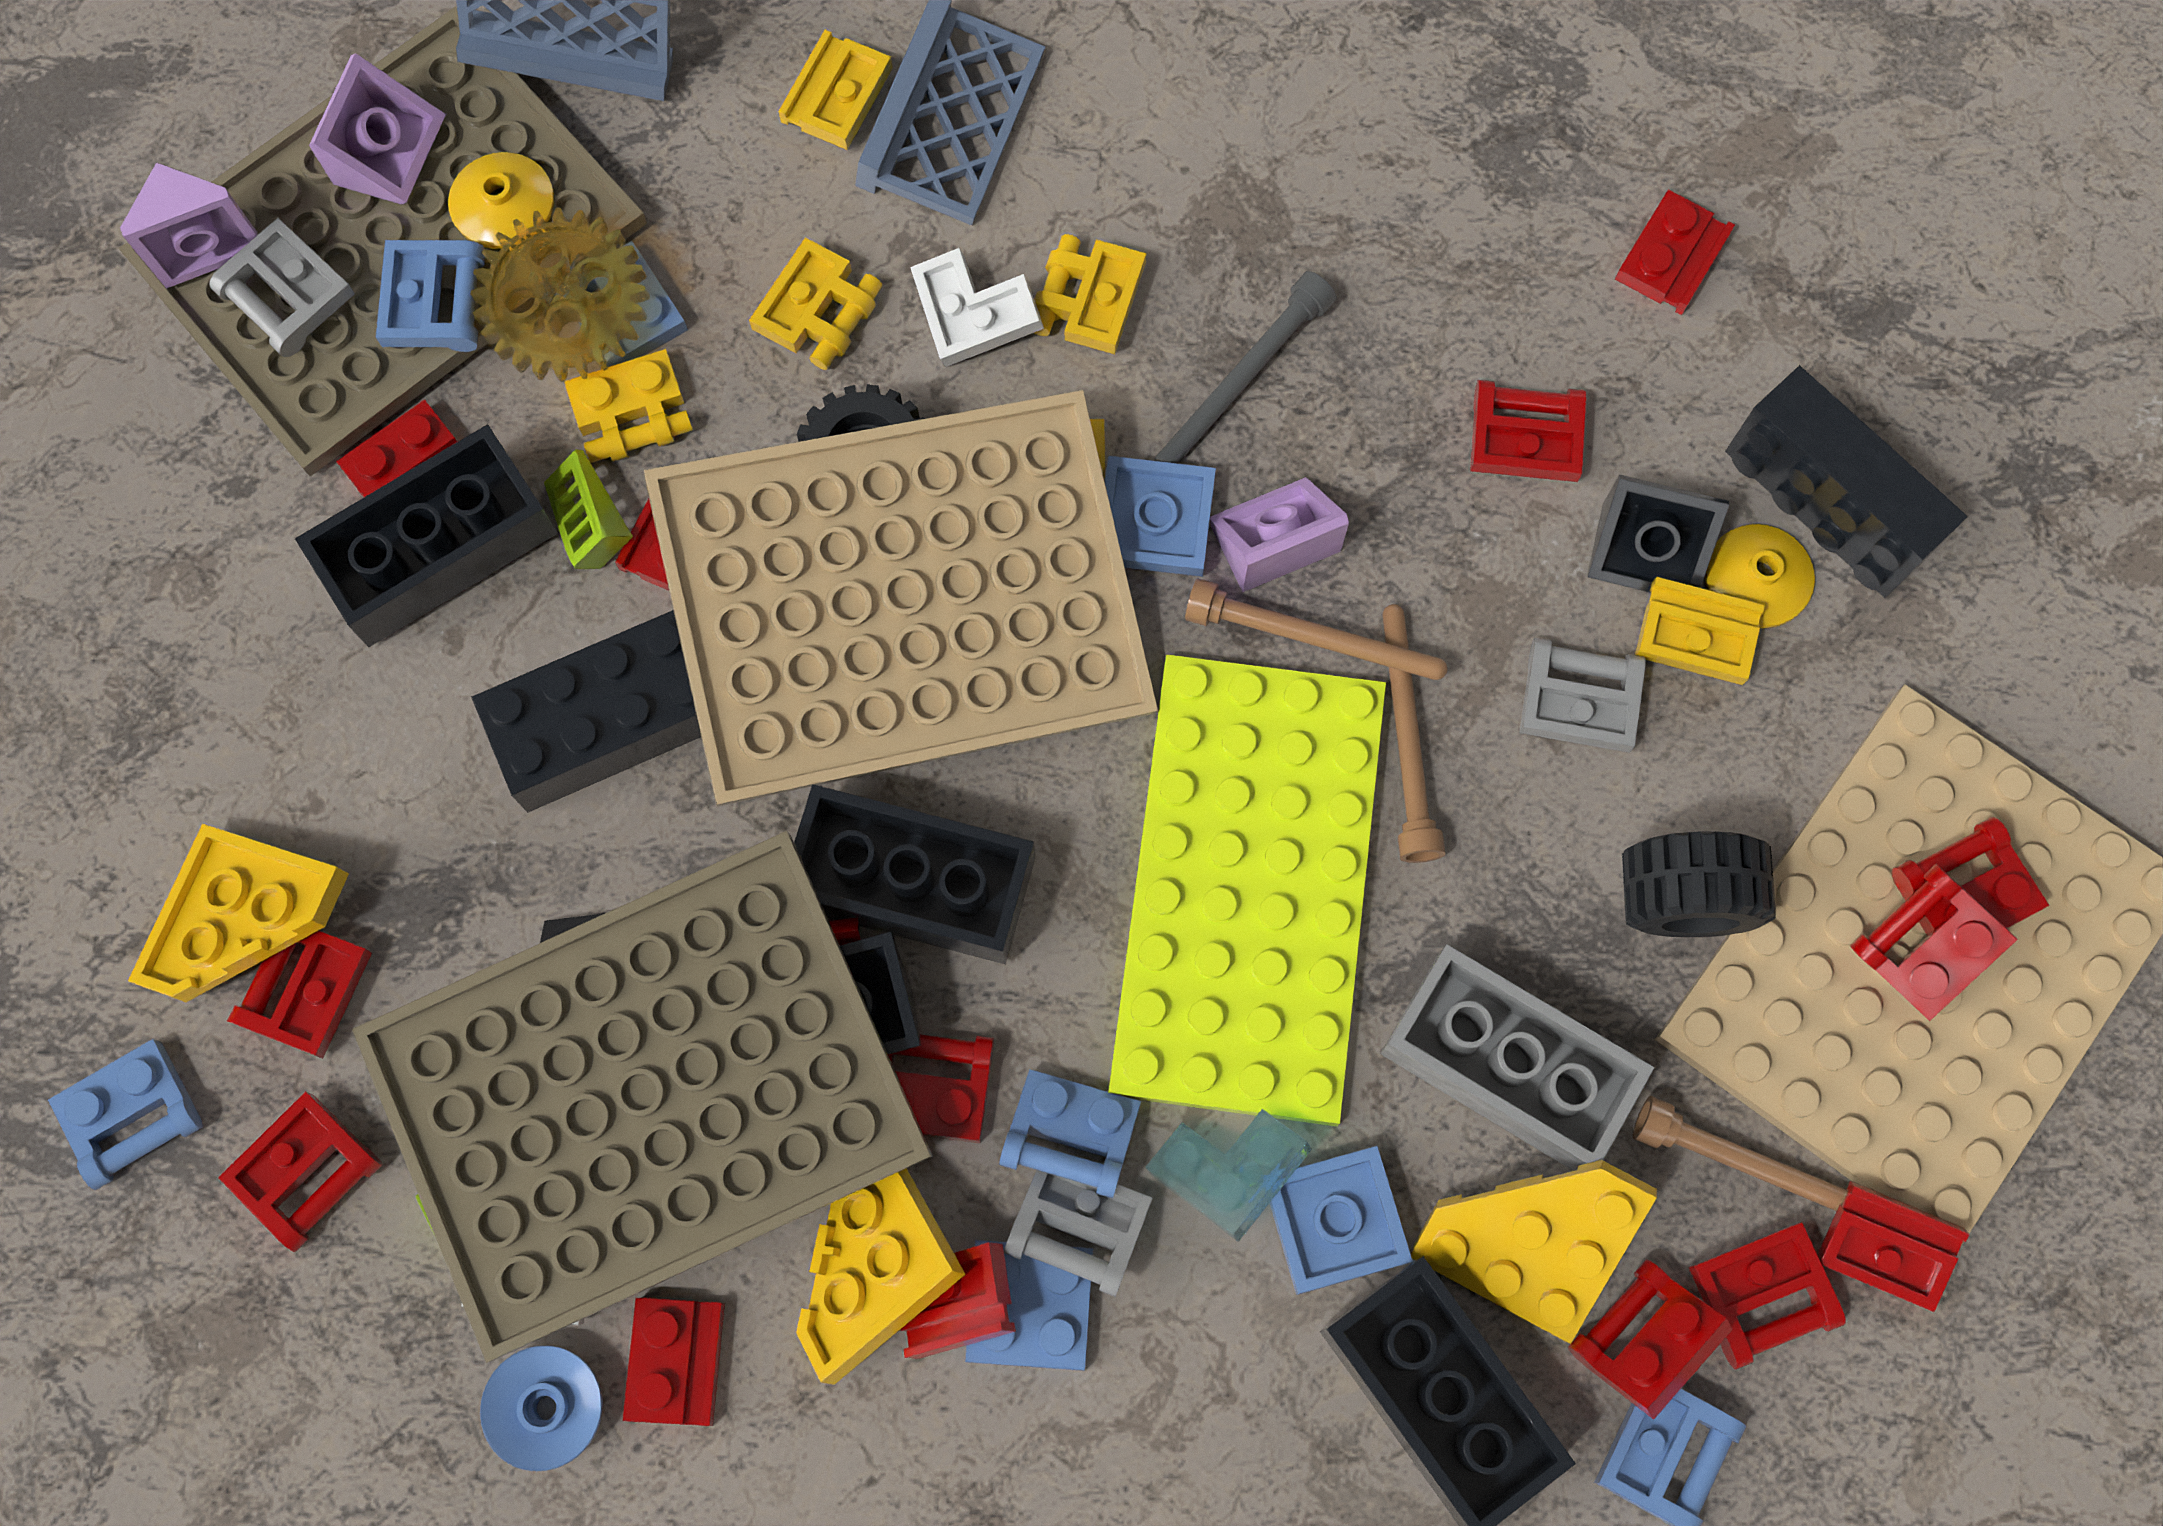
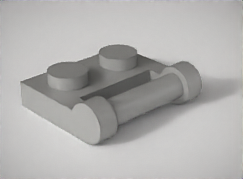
[209,218,355,357]
[1519,638,1645,753]
[1004,1170,1152,1297]

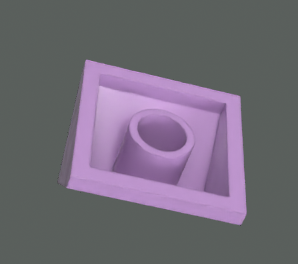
[309,53,446,205]
[120,163,258,288]
[1209,477,1349,592]

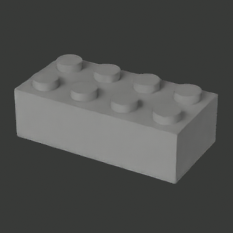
[1380,944,1655,1171]

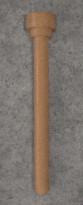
[1185,578,1448,680]
[1383,604,1446,863]
[1633,1096,1848,1211]

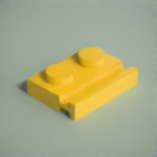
[778,29,893,150]
[1635,577,1765,685]

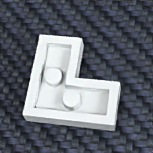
[910,248,1044,367]

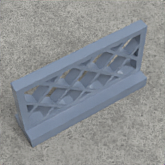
[456,0,673,101]
[855,0,1045,225]

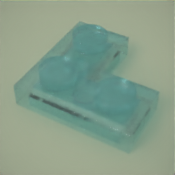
[1145,1109,1312,1242]

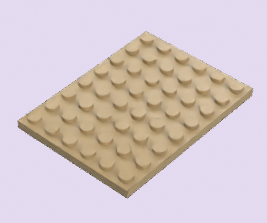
[644,390,1158,806]
[1655,685,2163,1246]

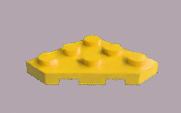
[128,824,349,1003]
[1410,1160,1657,1344]
[796,1168,965,1385]

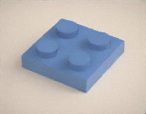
[1105,456,1216,577]
[1263,1146,1413,1295]
[965,1240,1093,1371]

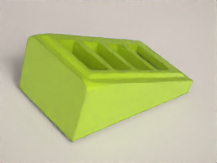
[544,449,633,569]

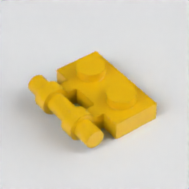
[1034,234,1146,355]
[749,237,883,370]
[564,349,693,463]

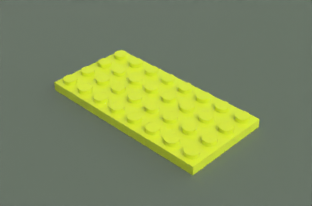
[1108,655,1386,1127]

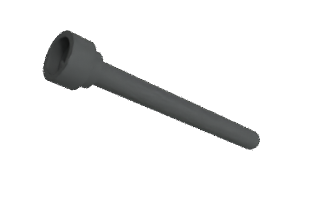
[1154,271,1337,464]

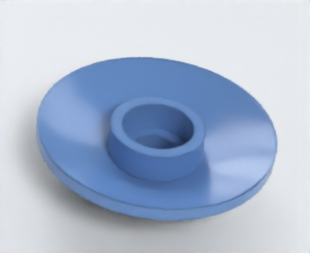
[480,1346,603,1471]

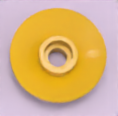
[448,152,554,249]
[1704,524,1815,628]

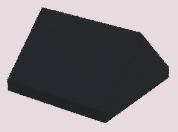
[1588,474,1729,593]
[840,932,921,1055]

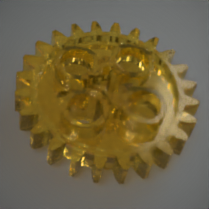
[471,208,650,382]

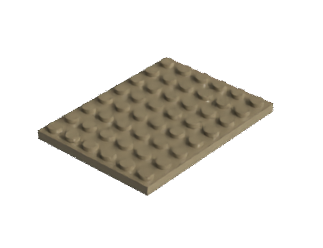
[118,7,647,477]
[352,831,932,1363]

